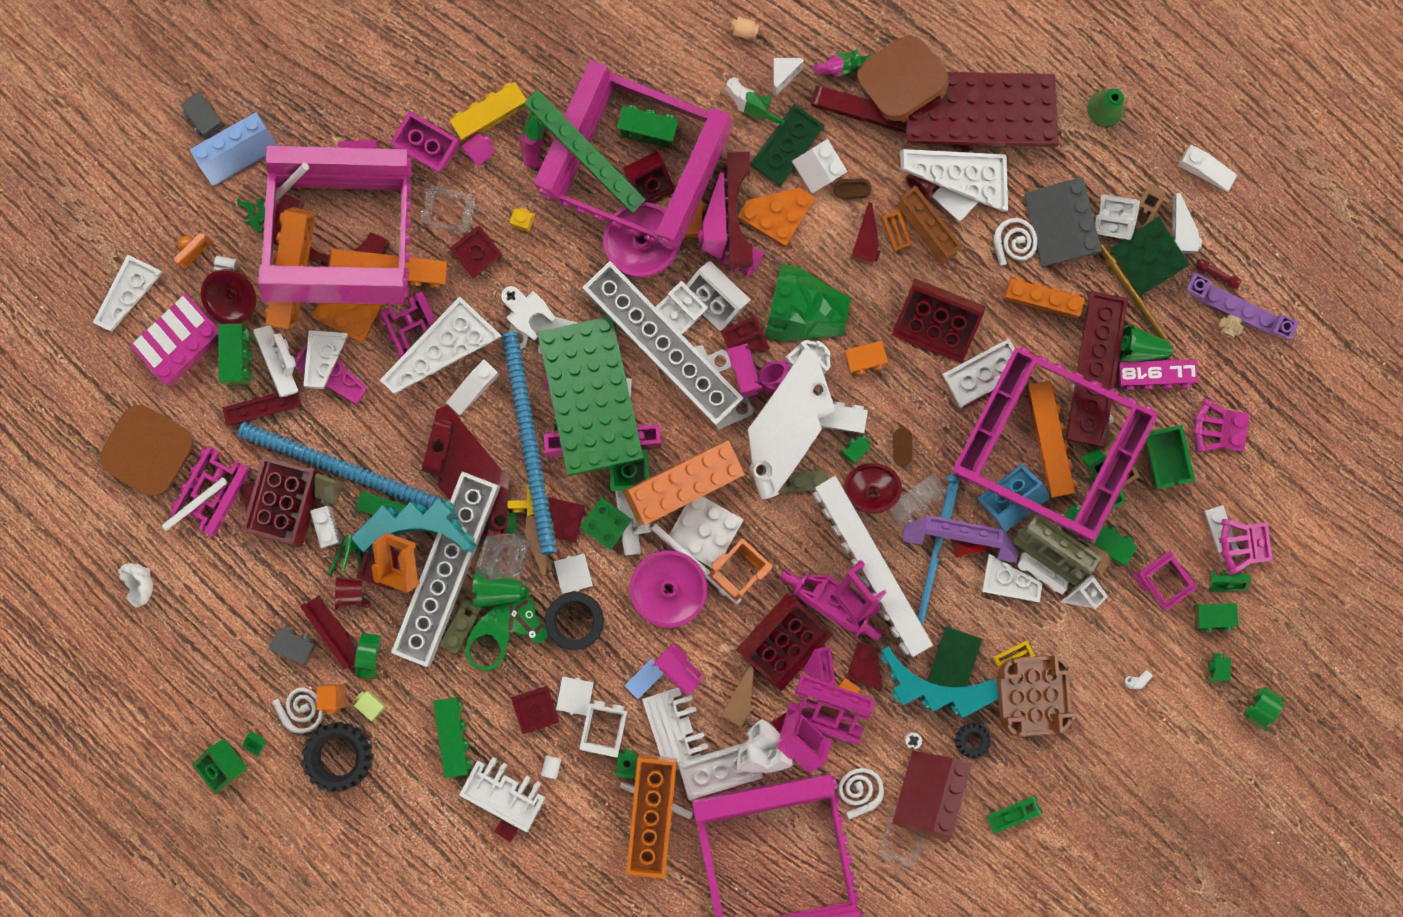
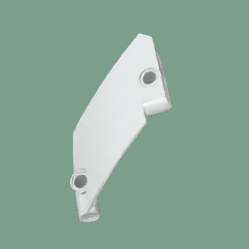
[748,348,835,500]

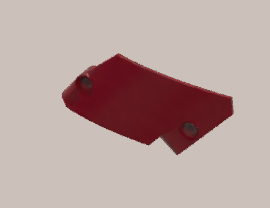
[421,405,509,551]

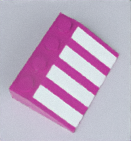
[131,293,218,387]

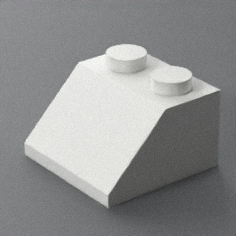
[792,139,848,194]

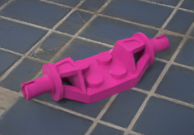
[779,569,883,642]

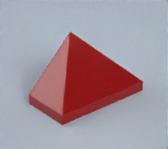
[951,539,992,558]

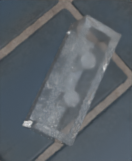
[888,473,947,527]

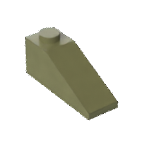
[315,473,344,507]

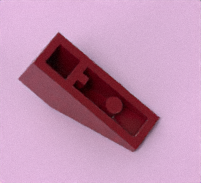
[850,202,881,266]

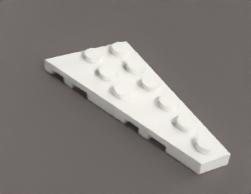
[900,149,1008,212]
[380,296,502,394]

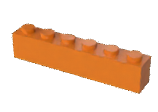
[328,249,447,288]
[1026,380,1077,498]

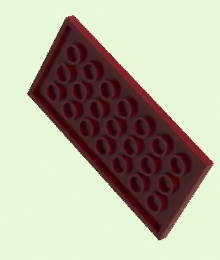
[905,72,1059,147]

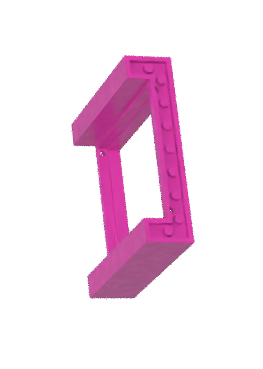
[534,60,733,250]
[258,146,412,304]
[952,347,1158,544]
[692,772,863,917]

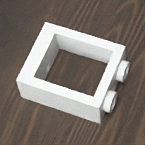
[579,700,628,757]

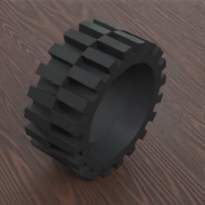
[301,722,374,792]

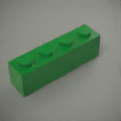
[1057,505,1138,566]
[433,697,472,778]

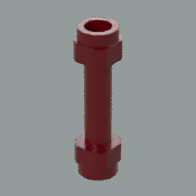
[1195,258,1242,290]

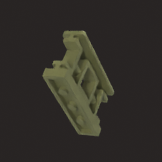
[1012,513,1101,586]

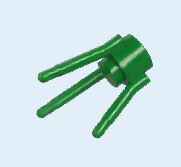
[328,535,362,576]

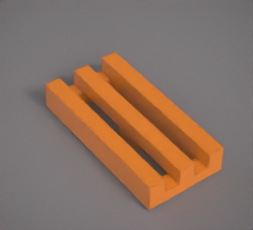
[881,210,912,252]

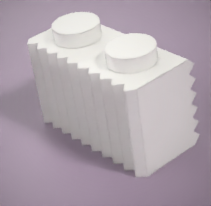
[310,506,342,548]

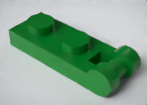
[986,795,1043,834]

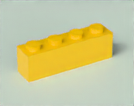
[450,82,526,144]

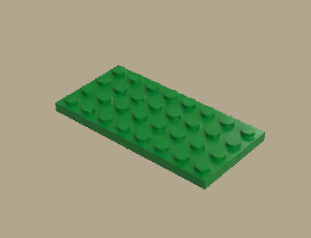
[537,317,644,477]

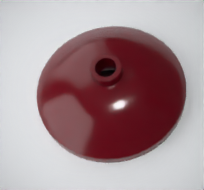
[200,269,257,324]
[844,463,902,514]

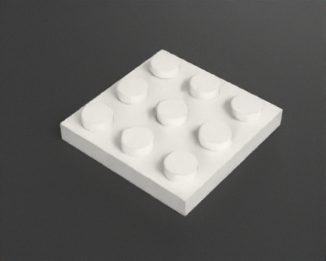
[669,496,744,568]

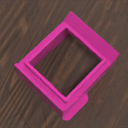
[727,343,765,399]
[1133,550,1198,611]
[832,560,887,623]
[652,643,705,697]
[776,710,832,773]

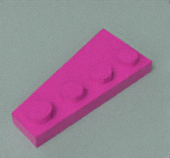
[294,340,367,405]

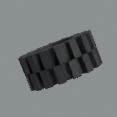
[955,723,991,759]

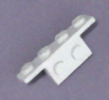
[253,325,298,397]
[615,491,651,556]

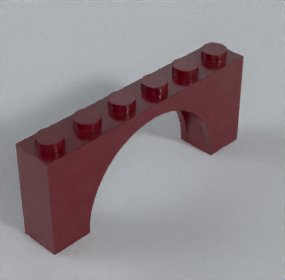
[274,194,390,267]

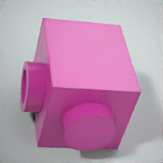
[461,132,495,166]

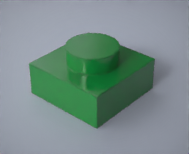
[496,513,517,532]
[242,731,267,756]

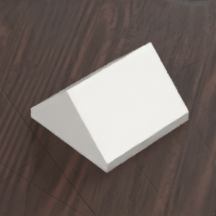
[773,58,804,97]

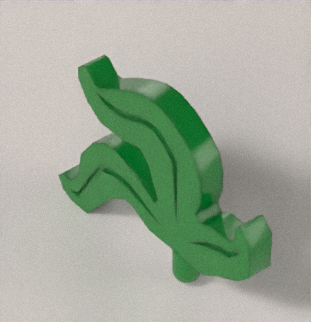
[237,197,266,233]

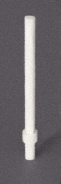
[651,523,742,605]

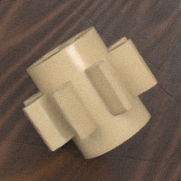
[1218,315,1244,338]

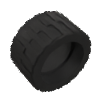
[545,592,604,650]

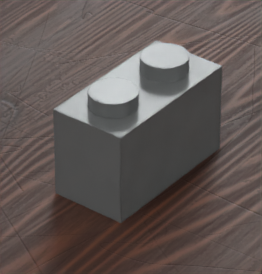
[180,91,225,139]
[269,626,316,665]

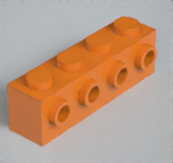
[1003,277,1085,319]

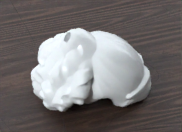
[118,563,153,608]

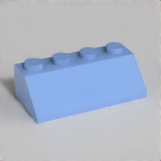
[190,112,277,187]

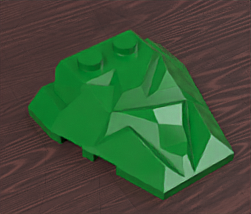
[765,264,851,342]

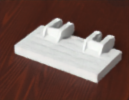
[642,687,708,770]
[459,757,546,832]

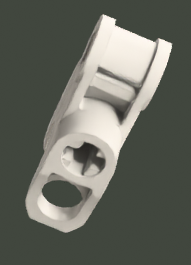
[501,286,556,341]

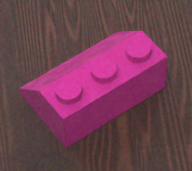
[390,111,461,173]

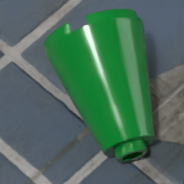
[1087,89,1125,127]
[1119,324,1173,363]
[472,569,526,608]

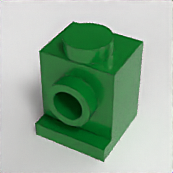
[840,434,871,464]
[1207,653,1231,681]
[616,749,638,779]

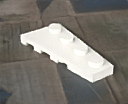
[93,254,163,332]

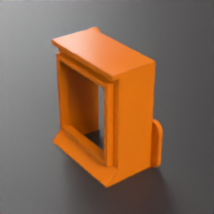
[372,533,420,593]
[708,538,773,601]

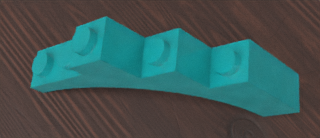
[351,499,478,554]
[880,646,998,718]

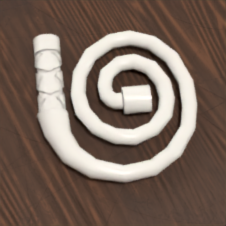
[994,218,1037,266]
[272,688,323,734]
[838,768,884,819]

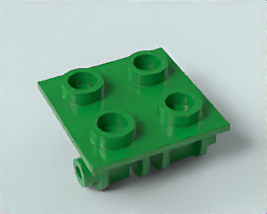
[580,497,633,550]

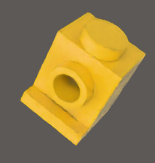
[509,207,535,232]

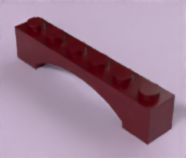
[723,152,753,268]

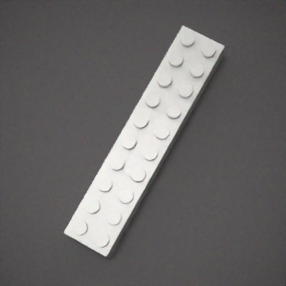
[582,261,744,427]
[391,472,501,667]
[812,476,933,657]

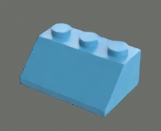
[977,464,1051,532]

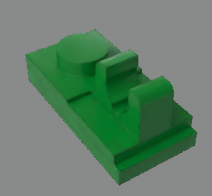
[1209,570,1251,592]

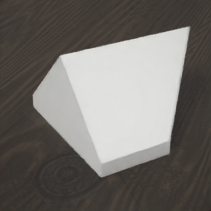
[1060,575,1108,610]

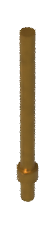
[1100,244,1169,340]

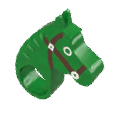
[465,587,548,671]

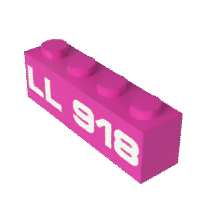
[1117,359,1198,391]

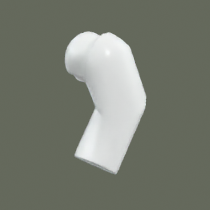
[1124,670,1153,689]

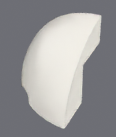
[737,719,793,773]

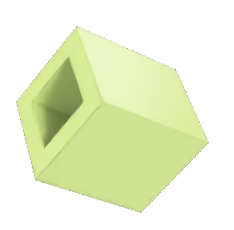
[354,690,387,721]

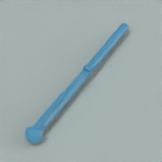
[917,474,960,624]

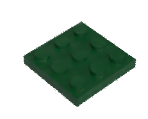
[1110,216,1191,296]

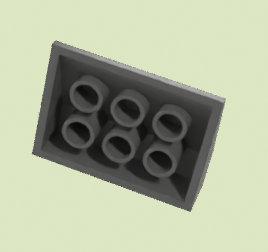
[1024,177,1101,267]

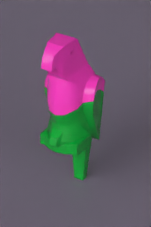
[812,49,875,77]
[519,113,549,168]

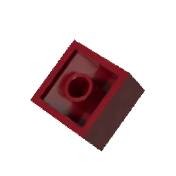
[623,151,675,203]

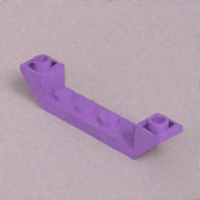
[1186,273,1299,340]
[903,515,1018,563]

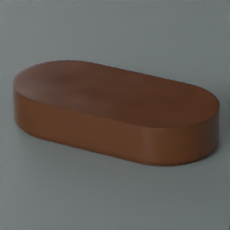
[833,178,872,199]
[893,427,912,466]

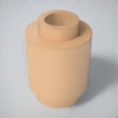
[730,16,760,40]

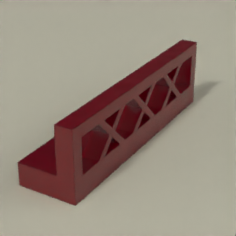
[300,595,357,670]

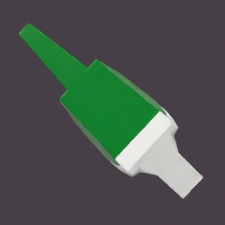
[725,78,785,125]

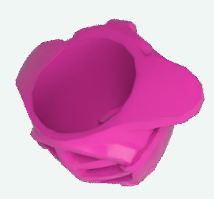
[759,360,791,397]

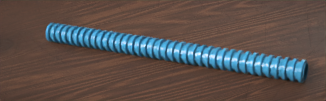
[501,332,557,555]
[238,422,446,509]

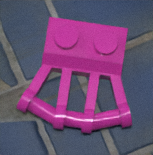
[1192,398,1250,453]
[1219,519,1273,575]

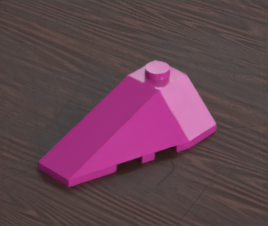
[698,173,727,259]

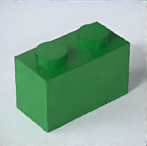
[1194,603,1239,632]

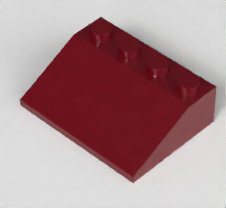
[892,278,986,363]
[242,457,323,547]
[736,593,833,691]
[892,751,972,842]

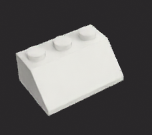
[686,261,751,331]

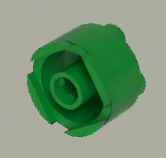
[1243,686,1286,732]

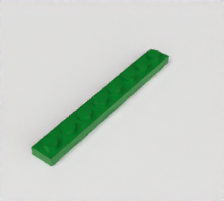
[523,90,646,214]

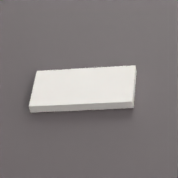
[942,339,1015,408]
[678,742,763,801]

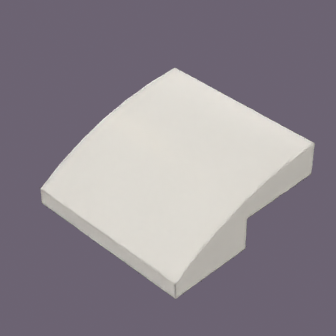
[932,187,978,222]
[1095,194,1140,240]
[655,281,708,335]

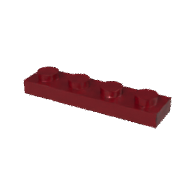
[222,391,302,427]

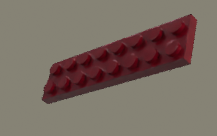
[1066,291,1128,448]

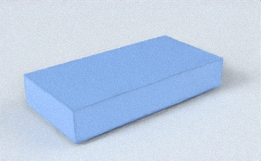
[624,659,664,699]

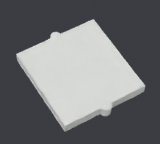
[554,554,593,594]
[556,676,594,716]

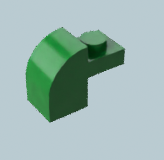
[355,633,381,680]

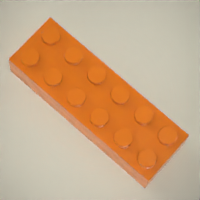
[264,207,316,329]
[622,440,745,526]
[626,754,677,879]

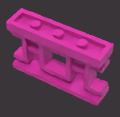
[380,291,456,365]
[171,446,252,536]
[785,674,875,745]

